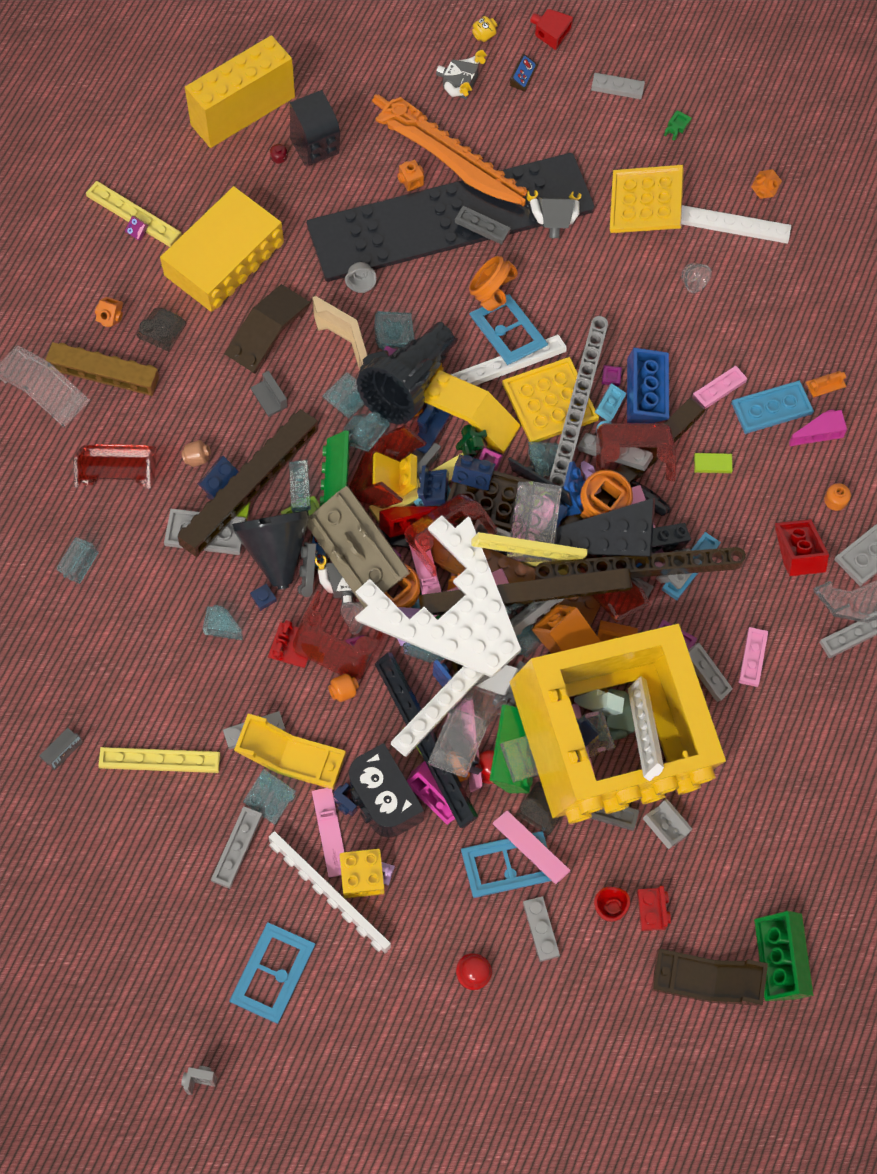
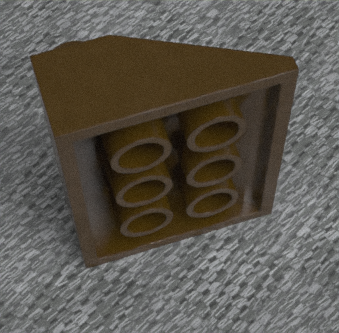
[444,471,532,538]

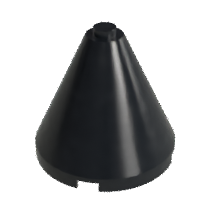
[232,510,309,590]

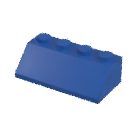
[627,348,669,425]

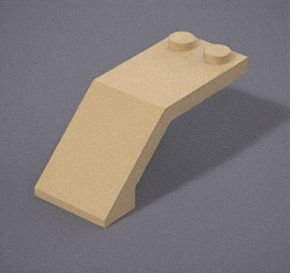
[312,296,367,371]

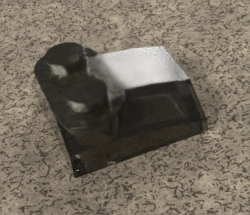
[137,308,187,352]
[516,781,563,836]

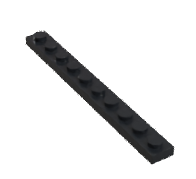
[375,652,478,828]

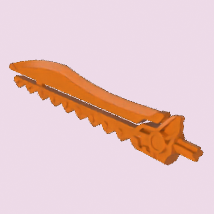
[372,94,527,206]

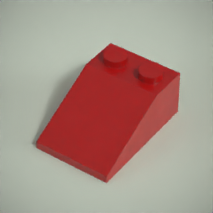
[775,519,829,576]

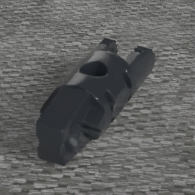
[630,480,671,516]

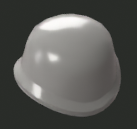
[345,262,376,293]

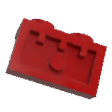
[637,885,671,931]

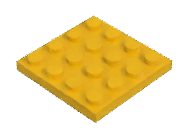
[610,165,684,233]
[502,357,599,444]

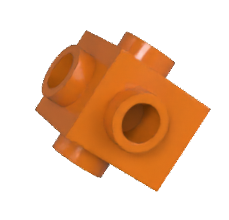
[397,159,424,191]
[751,169,782,199]
[95,297,123,327]

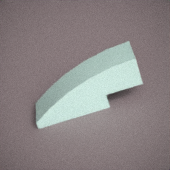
[574,689,624,716]

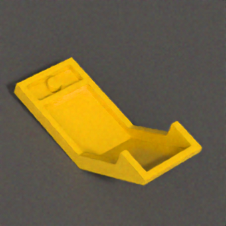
[424,370,520,454]
[234,714,346,790]

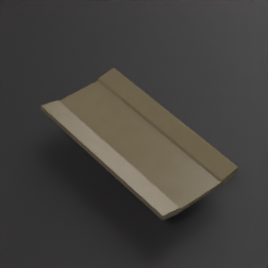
[307,486,410,608]

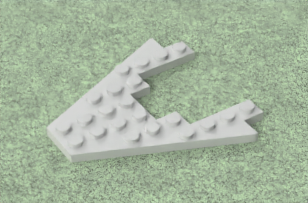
[355,515,521,678]

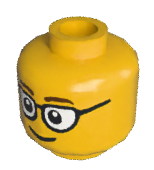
[471,16,497,42]

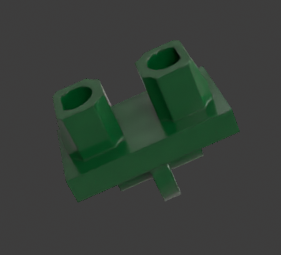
[455,425,487,458]

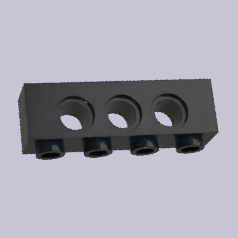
[615,523,691,557]

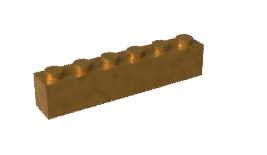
[45,342,159,396]

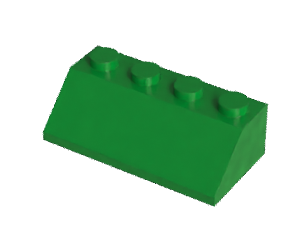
[320,431,350,507]
[490,705,535,793]
[754,911,814,1001]

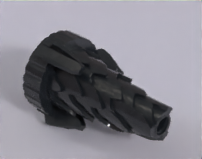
[356,322,458,425]

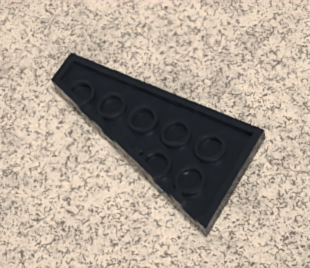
[539,498,655,557]

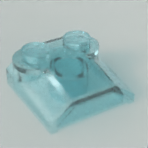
[374,311,414,350]
[343,412,390,452]

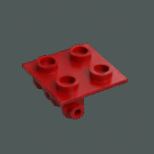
[268,620,317,668]

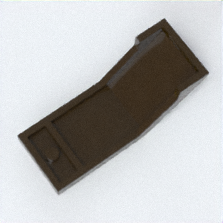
[224,284,311,374]
[651,948,768,1006]

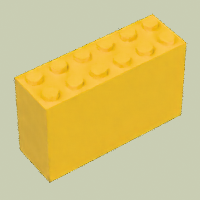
[185,35,295,148]
[160,186,284,312]

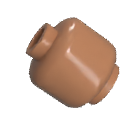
[182,440,211,467]

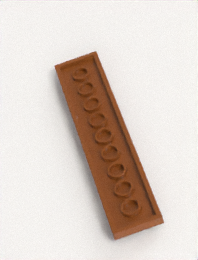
[421,521,603,627]

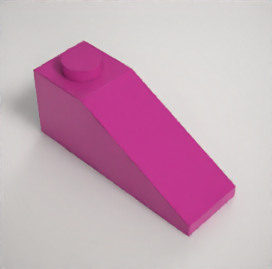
[789,410,847,446]
[406,761,455,825]

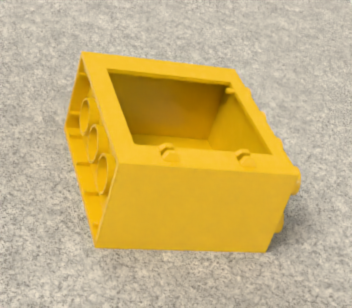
[509,624,726,824]

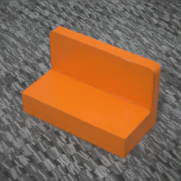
[597,620,638,642]

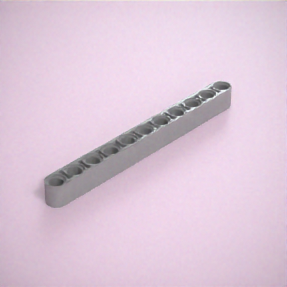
[549,316,608,489]

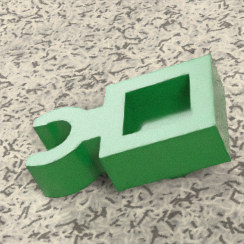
[664,110,692,141]

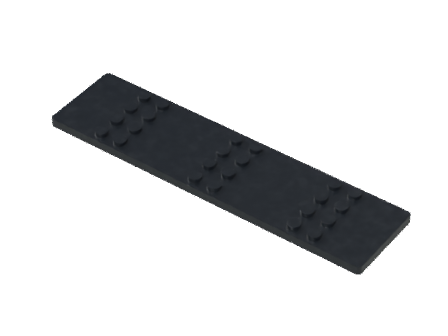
[306,153,595,282]

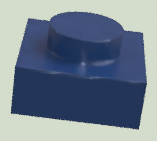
[250,584,277,611]

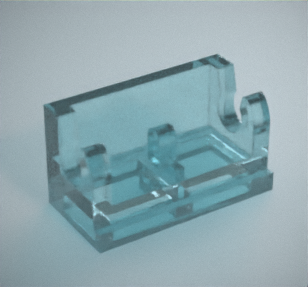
[56,537,99,584]

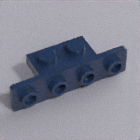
[411,404,451,454]

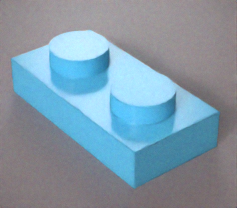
[595,383,626,422]

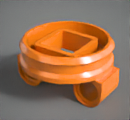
[469,256,518,311]
[580,470,633,519]
[384,564,420,608]

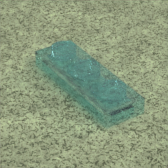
[289,460,311,512]

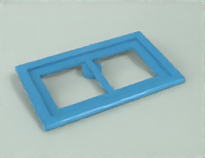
[469,294,548,365]
[461,831,552,898]
[229,922,316,1024]

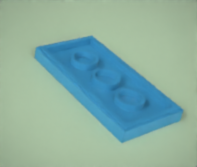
[731,380,814,434]

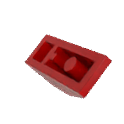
[379,506,440,537]

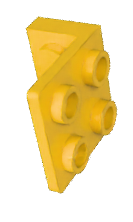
[373,452,417,497]
[339,849,384,899]

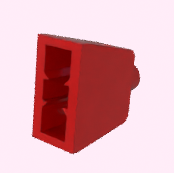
[530,9,573,50]

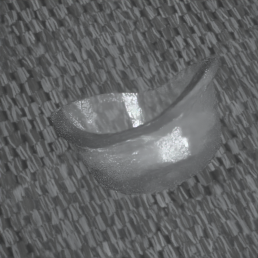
[681,263,712,294]
[340,602,367,635]

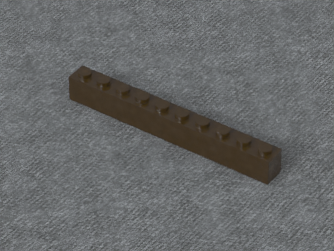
[178,409,318,558]

